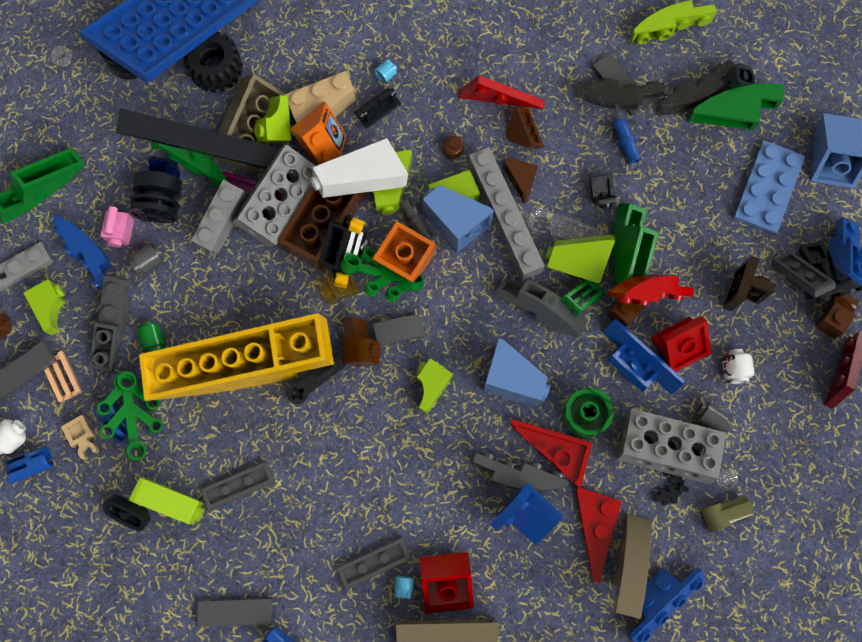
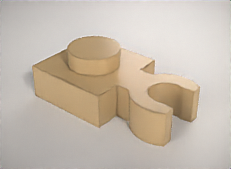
[61,415,99,460]

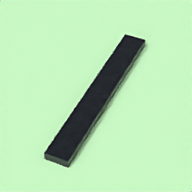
[115,108,301,169]

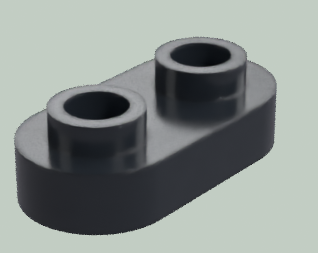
[726,63,755,88]
[103,495,150,531]

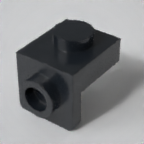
[589,173,619,208]

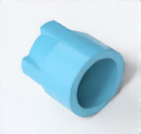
[374,59,397,84]
[394,575,415,599]

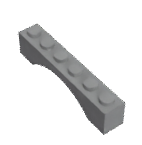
[468,147,545,281]

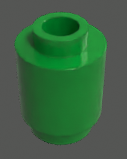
[136,321,166,353]

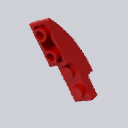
[608,274,694,306]

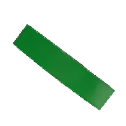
[688,84,785,130]
[0,148,84,224]
[613,203,659,284]

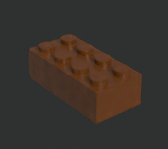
[278,186,365,270]

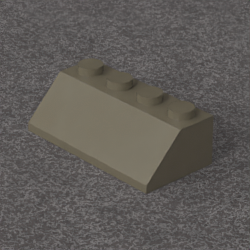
[212,73,285,173]
[396,619,499,642]

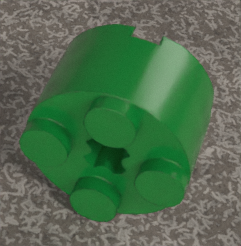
[562,388,614,438]

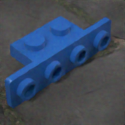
[603,319,685,394]
[629,567,705,642]

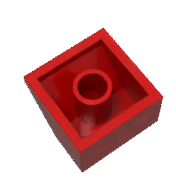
[419,552,474,614]

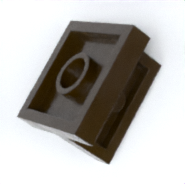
[723,256,776,311]

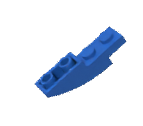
[52,216,113,291]
[828,216,862,287]

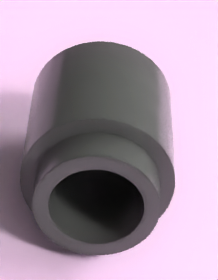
[128,243,164,275]
[694,402,732,432]

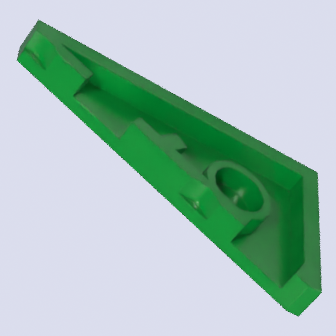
[151,142,228,188]

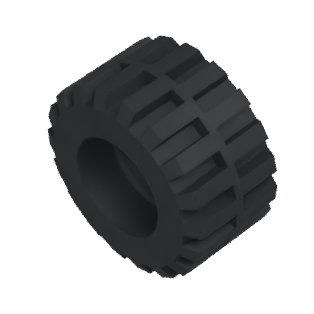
[183,32,243,93]

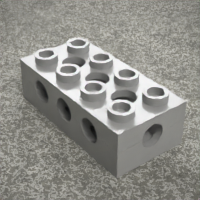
[232,145,315,248]
[617,409,726,484]

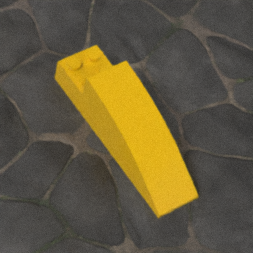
[139,313,334,401]

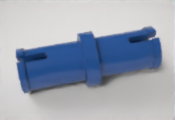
[612,119,642,165]

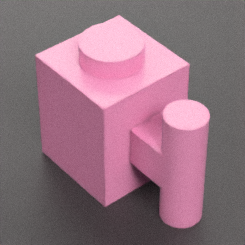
[100,206,134,248]

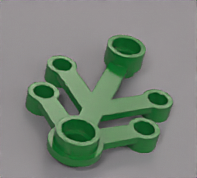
[340,248,424,302]
[96,371,163,462]

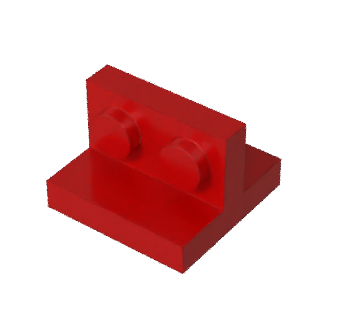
[651,316,711,372]

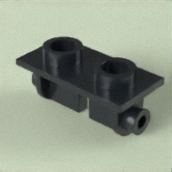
[354,88,401,128]

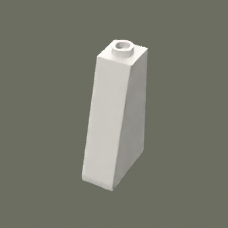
[311,138,408,198]

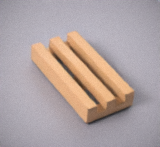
[44,351,82,403]

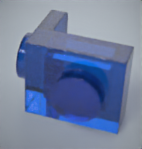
[149,156,180,178]

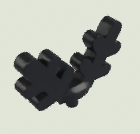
[654,472,689,506]

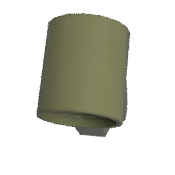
[700,495,754,532]

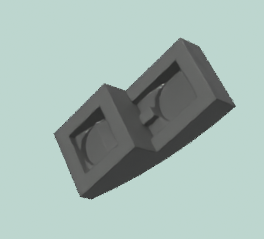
[372,314,425,347]

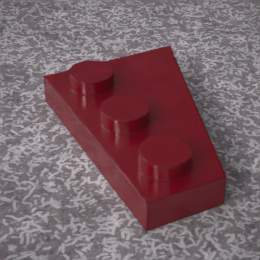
[824,330,862,409]

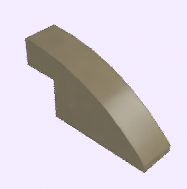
[612,513,651,619]

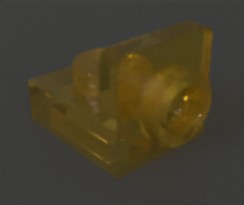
[320,273,360,306]

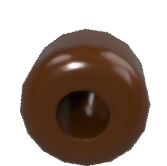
[442,136,464,159]

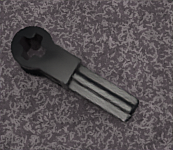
[287,354,347,404]

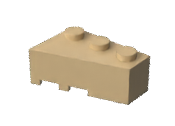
[284,71,356,124]

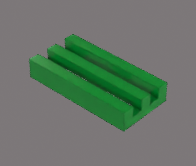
[560,279,605,317]

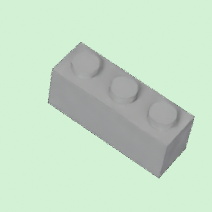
[191,180,250,253]

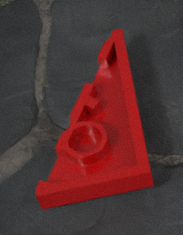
[458,75,545,109]
[510,419,592,487]
[576,487,622,584]

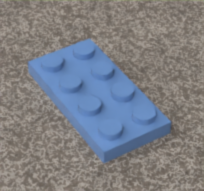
[733,140,805,235]

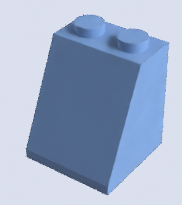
[811,113,862,188]
[423,185,494,253]
[483,339,550,407]

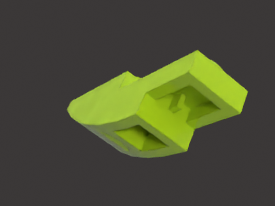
[630,0,717,44]

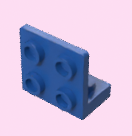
[490,483,564,544]

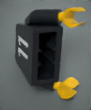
[319,215,367,288]

